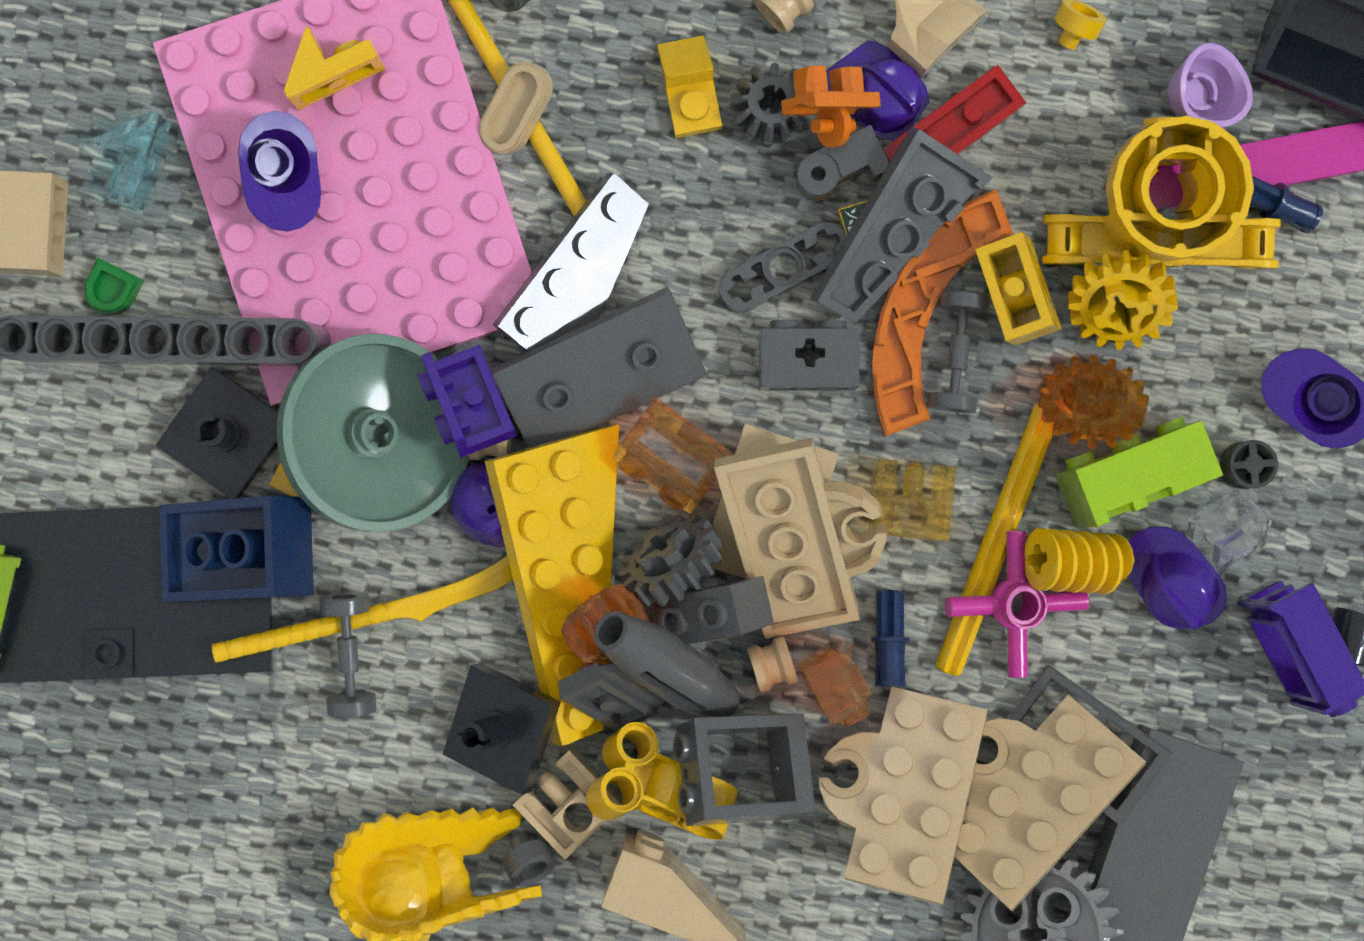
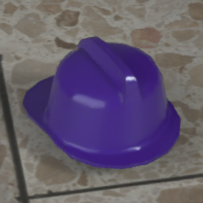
[826,40,930,141]
[238,111,321,232]
[1261,348,1364,449]
[1128,526,1227,630]

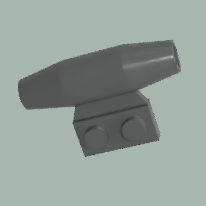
[558,611,740,731]

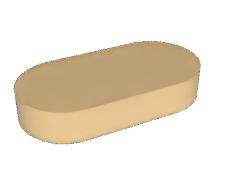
[479,62,553,154]

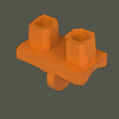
[781,66,881,148]

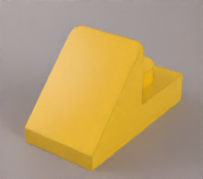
[284,26,386,111]
[657,35,722,139]

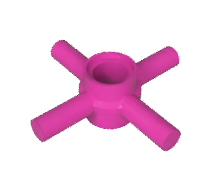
[944,530,1089,678]

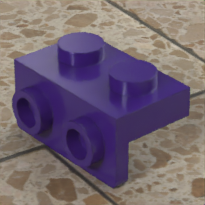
[417,345,516,458]

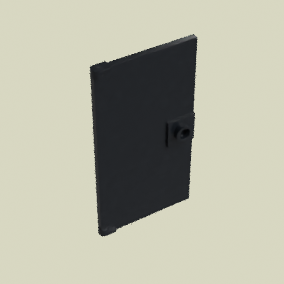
[0,507,273,683]

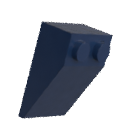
[159,496,314,602]

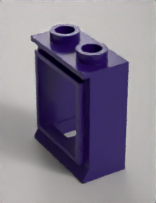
[1238,581,1364,717]

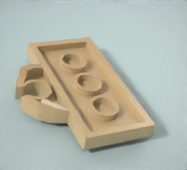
[714,438,887,639]
[819,686,988,906]
[955,694,1146,911]

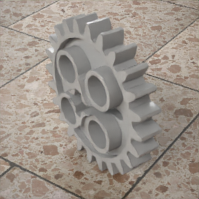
[960,860,1124,941]

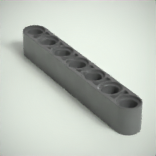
[0,315,331,366]

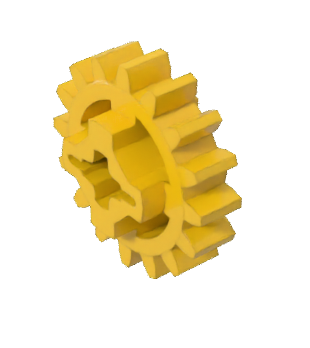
[1068,250,1178,350]

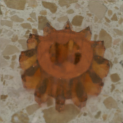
[561,584,649,665]

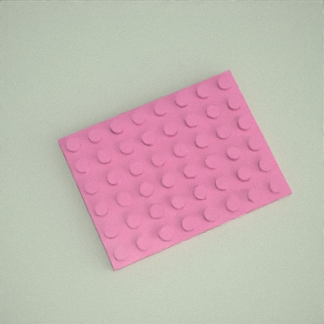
[153,0,532,407]

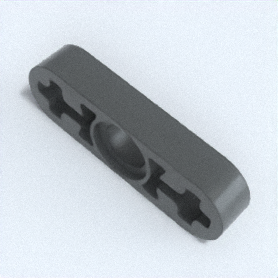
[719,222,847,313]

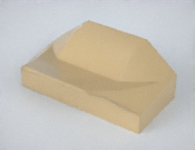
[886,0,988,79]

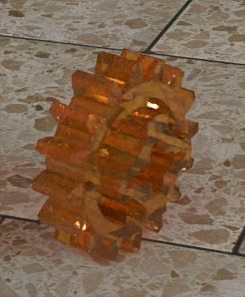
[1038,355,1149,449]

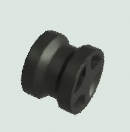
[1219,440,1279,489]

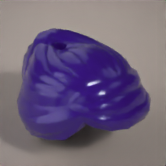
[450,463,505,548]

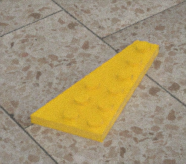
[485,424,619,746]

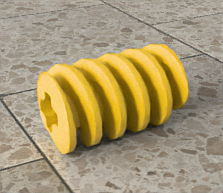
[1024,528,1135,594]

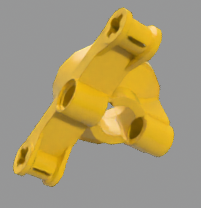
[1041,116,1281,269]

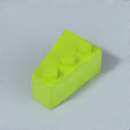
[1055,416,1223,528]

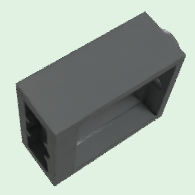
[673,713,816,826]

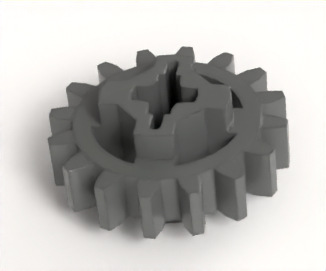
[619,513,723,607]

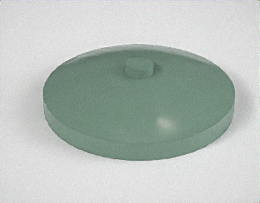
[277,334,469,532]

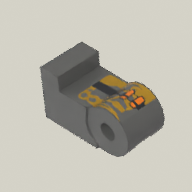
[796,125,889,201]

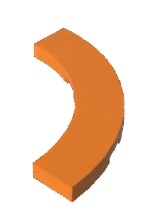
[871,189,1013,437]

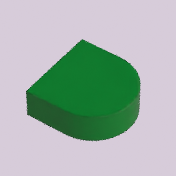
[84,257,145,315]

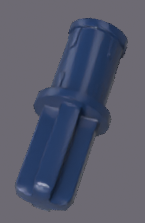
[1250,176,1323,234]
[871,590,910,687]

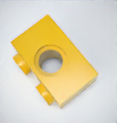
[975,232,1062,346]

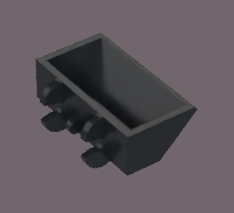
[1251,0,1364,120]

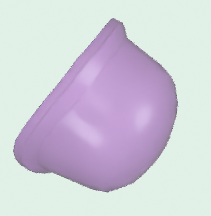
[1167,43,1253,128]

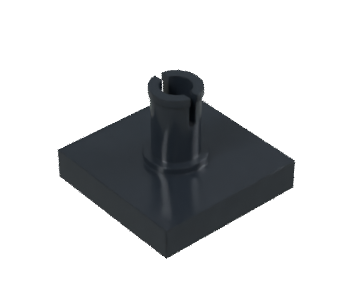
[156,366,278,499]
[443,663,561,795]

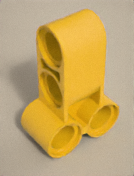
[586,721,738,840]

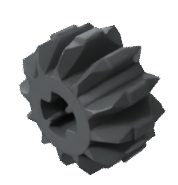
[730,62,806,148]

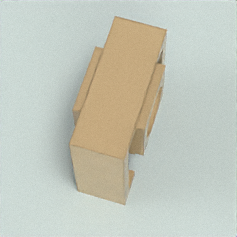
[513,747,622,860]

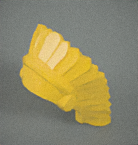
[330,807,542,941]

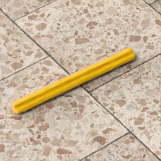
[936,402,1061,676]

